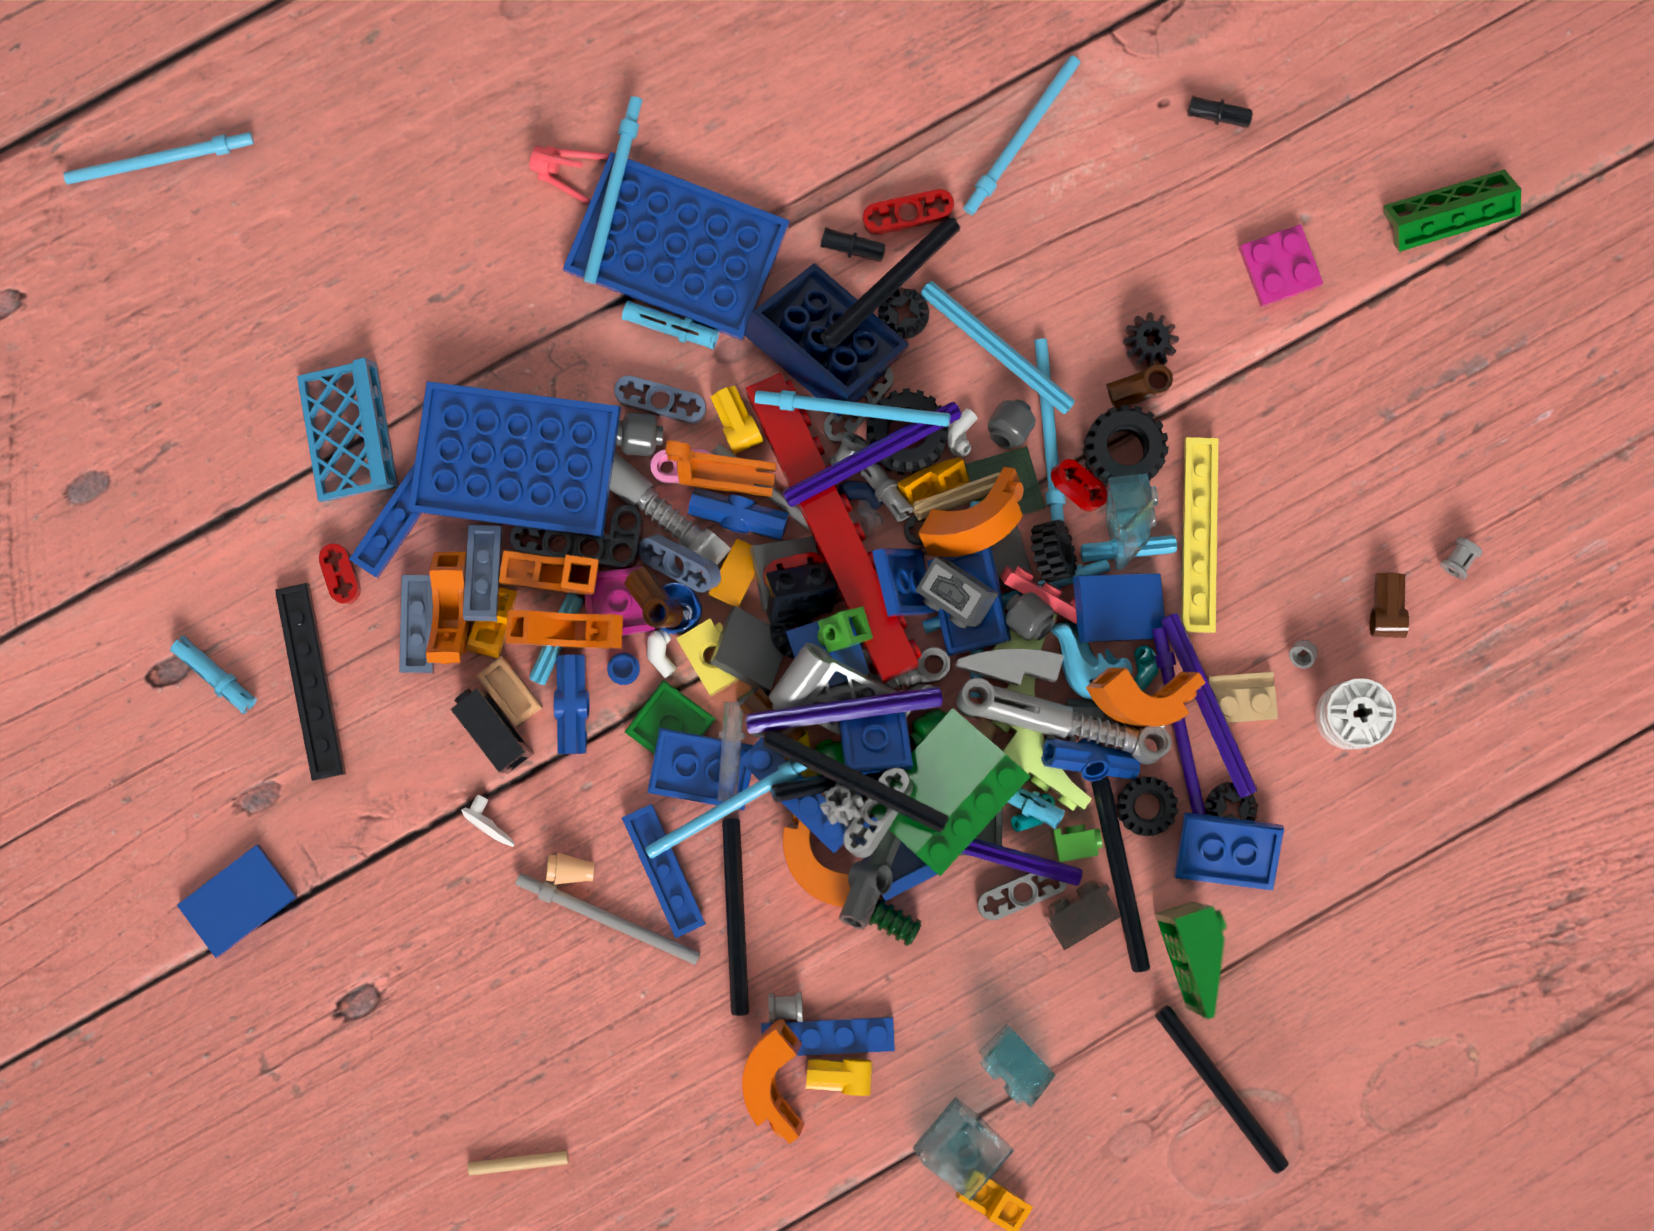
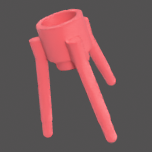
[529,145,610,204]

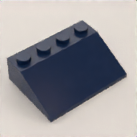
[744,263,909,417]

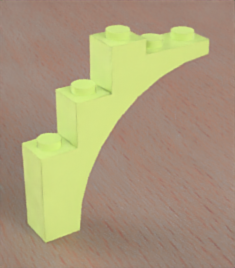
[991,613,1092,811]

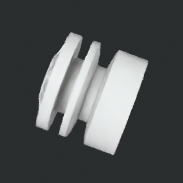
[1315,679,1396,749]

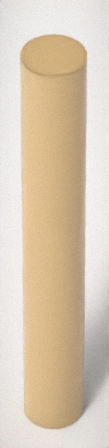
[468,1151,569,1176]

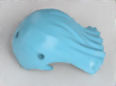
[1051,622,1132,699]

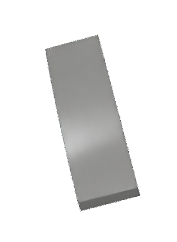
[955,649,1064,686]

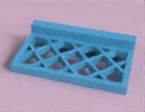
[297,357,398,502]

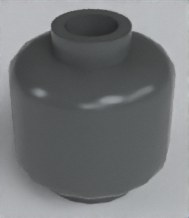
[988,399,1036,449]
[616,413,663,456]
[1005,592,1055,641]

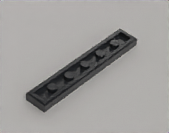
[275,583,346,781]

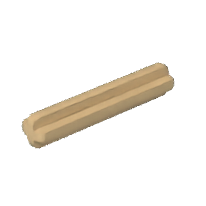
[913,472,1000,520]

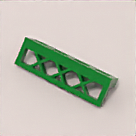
[1383,169,1521,252]

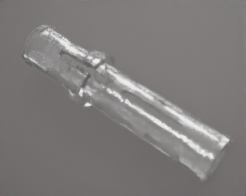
[717,702,745,801]

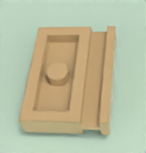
[1207,672,1278,723]

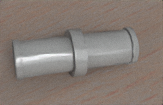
[860,462,913,522]

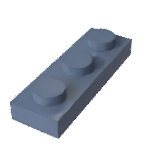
[463,525,502,621]
[399,575,435,673]

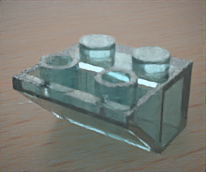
[978,1024,1056,1107]

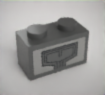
[915,557,999,629]

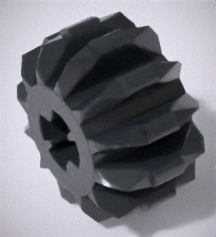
[1123,312,1179,368]

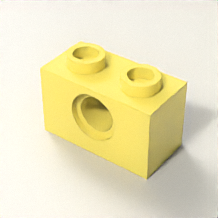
[676,619,739,697]

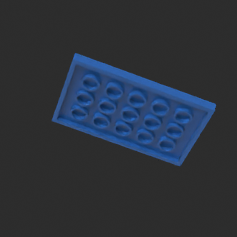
[563,152,790,341]
[408,381,621,537]

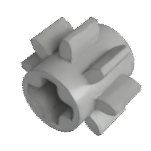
[820,783,864,826]

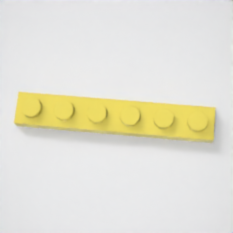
[1181,437,1219,633]

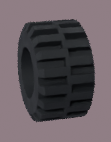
[866,388,949,475]
[1083,405,1169,491]

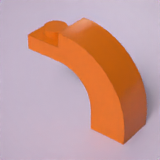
[918,467,1024,557]
[499,550,599,595]
[426,552,470,664]
[506,610,623,649]
[1085,668,1206,726]
[783,815,851,908]
[742,1018,804,1144]

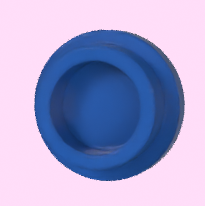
[607,652,640,685]

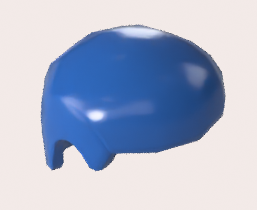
[660,582,702,635]

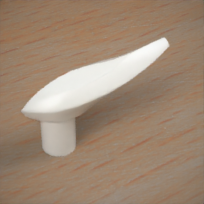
[462,795,515,847]

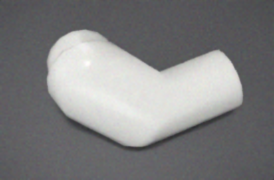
[948,408,978,457]
[647,628,677,679]

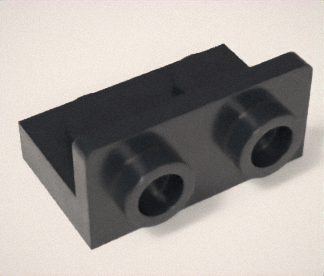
[765,563,837,623]

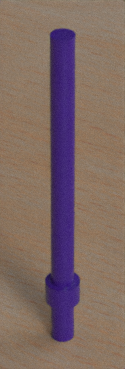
[1152,627,1206,815]

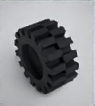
[1030,519,1077,582]
[1116,777,1179,836]

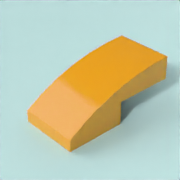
[897,457,970,513]
[708,538,755,608]
[467,587,517,658]
[955,1167,1033,1231]

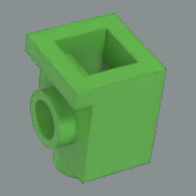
[817,607,873,653]
[1051,824,1103,862]

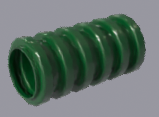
[868,899,922,946]

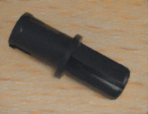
[1187,96,1253,128]
[821,227,886,262]

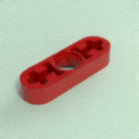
[863,189,954,235]

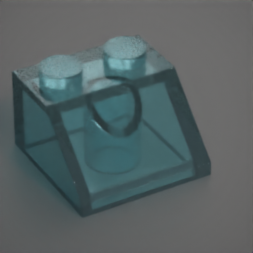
[1106,474,1158,570]
[913,1097,1014,1201]

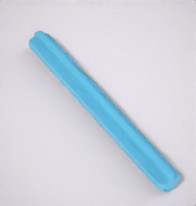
[921,281,1075,414]

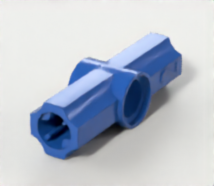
[687,487,789,541]
[554,654,590,754]
[1041,738,1141,781]

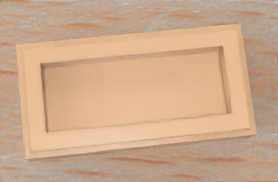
[476,656,543,727]

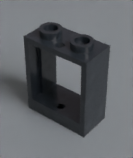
[450,688,534,774]

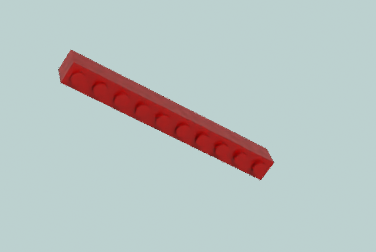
[746,372,922,684]

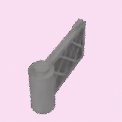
[769,642,910,735]

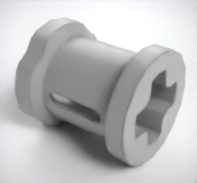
[829,432,869,465]
[1440,537,1483,580]
[768,992,803,1023]

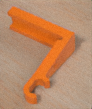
[665,441,777,497]

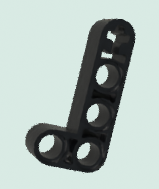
[510,505,644,569]

